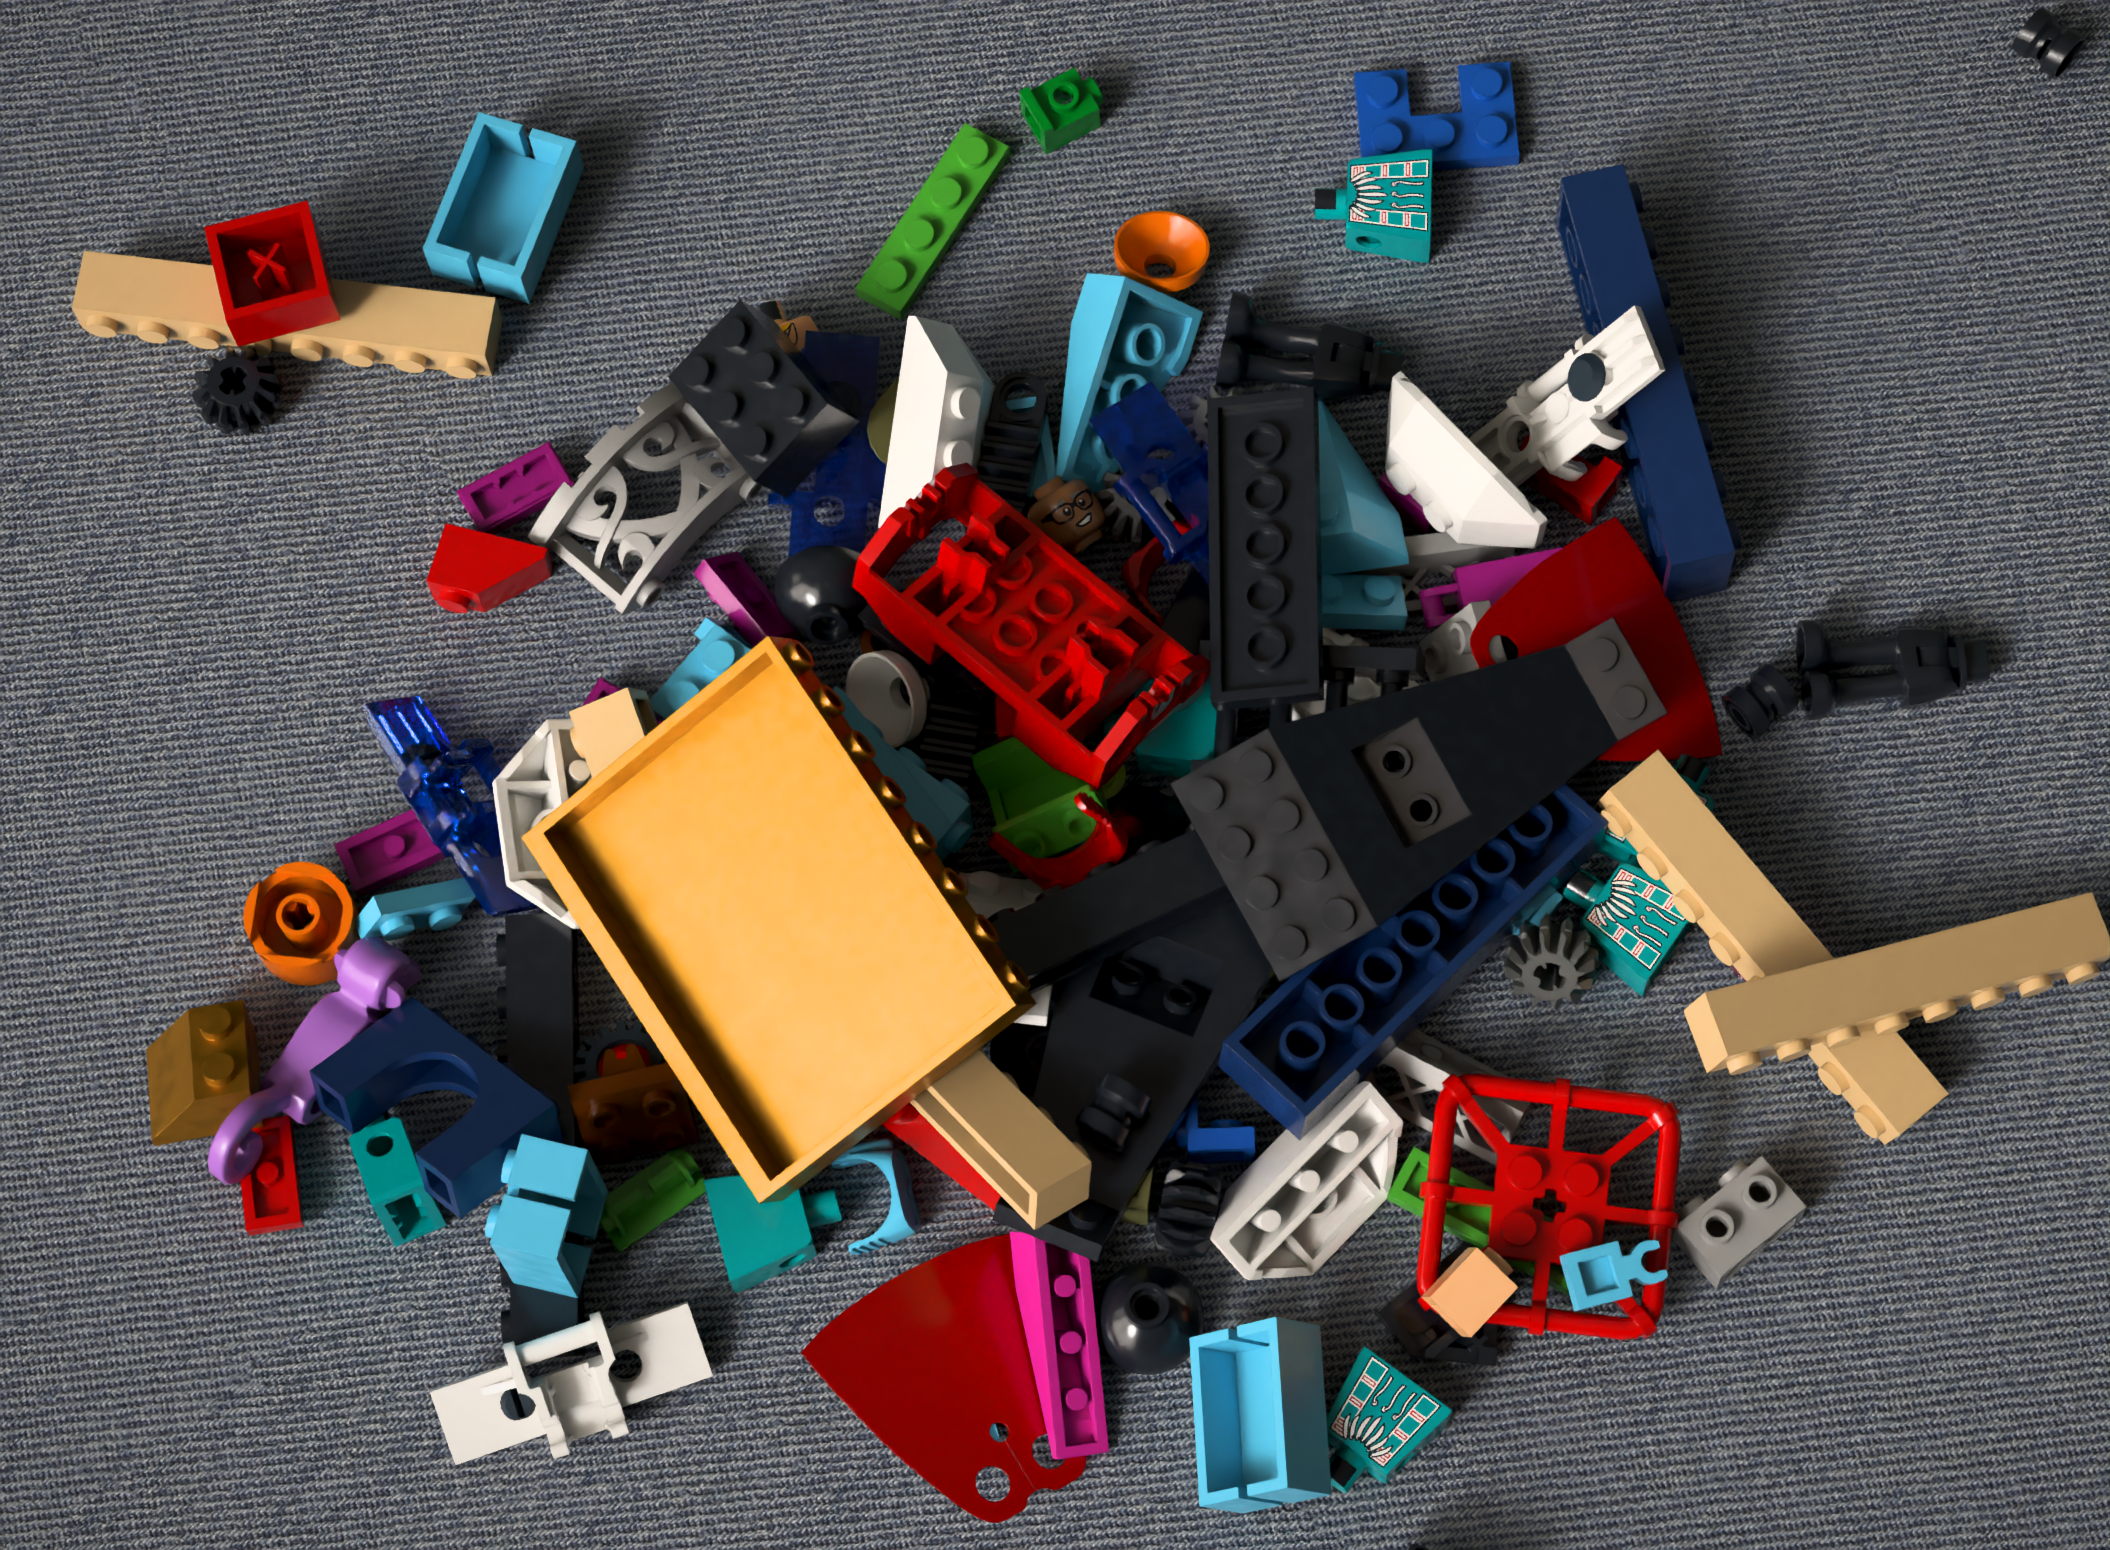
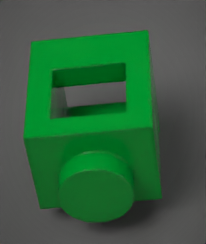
[1019,68,1104,155]

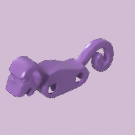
[208,937,421,1185]

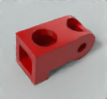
[1520,434,1623,526]

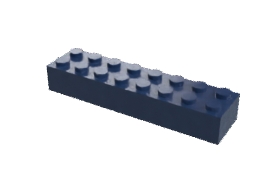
[1555,164,1741,603]
[1218,784,1609,1141]

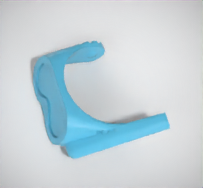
[831,1138,921,1255]

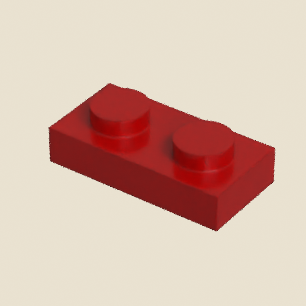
[240,1115,305,1236]

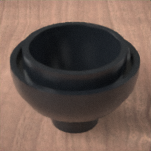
[774,545,868,645]
[1094,1262,1204,1375]

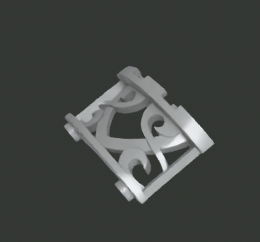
[527,383,765,615]

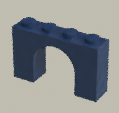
[309,997,563,1219]

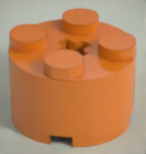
[243,862,361,986]

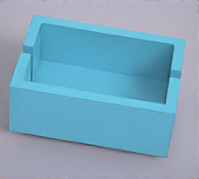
[423,112,584,304]
[485,1134,608,1298]
[1189,1317,1332,1513]

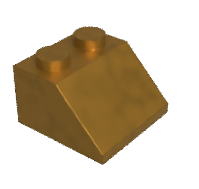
[146,999,264,1146]

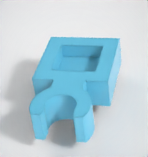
[1559,1240,1668,1312]

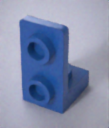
[1176,1098,1255,1164]

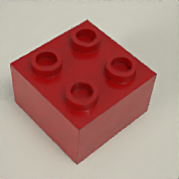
[204,200,341,347]

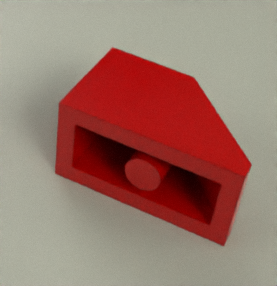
[426,523,554,613]

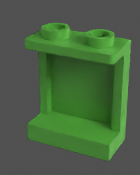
[971,736,1110,873]

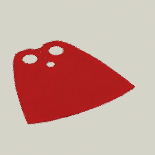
[1470,517,1722,761]
[801,1234,1086,1523]

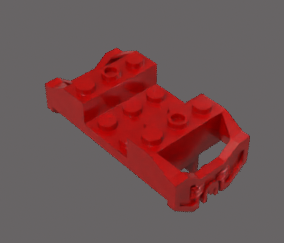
[852,463,1210,791]

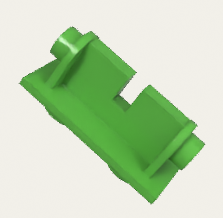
[600,1147,706,1253]

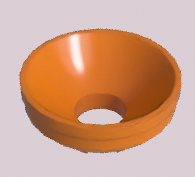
[1113,211,1210,294]

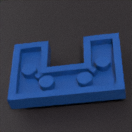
[1354,61,1519,171]

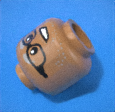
[1027,475,1106,556]

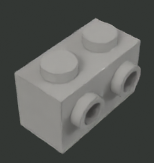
[1672,1156,1807,1289]

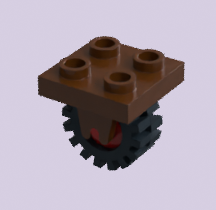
[568,1021,700,1166]

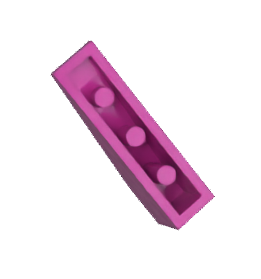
[1010,1231,1109,1460]

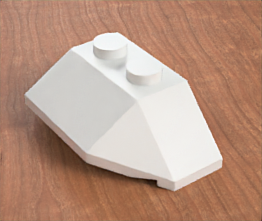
[878,316,996,529]
[1385,371,1548,549]
[492,719,592,929]
[1210,1081,1404,1280]

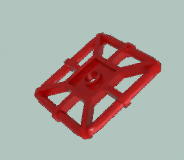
[1416,1073,1682,1340]

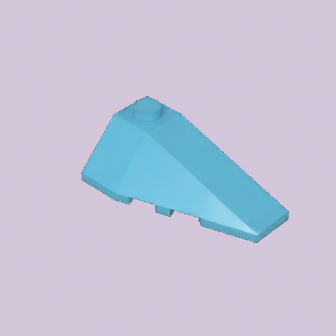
[1055,273,1203,495]
[1318,401,1409,575]

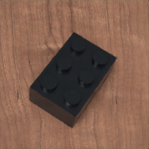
[668,300,860,498]

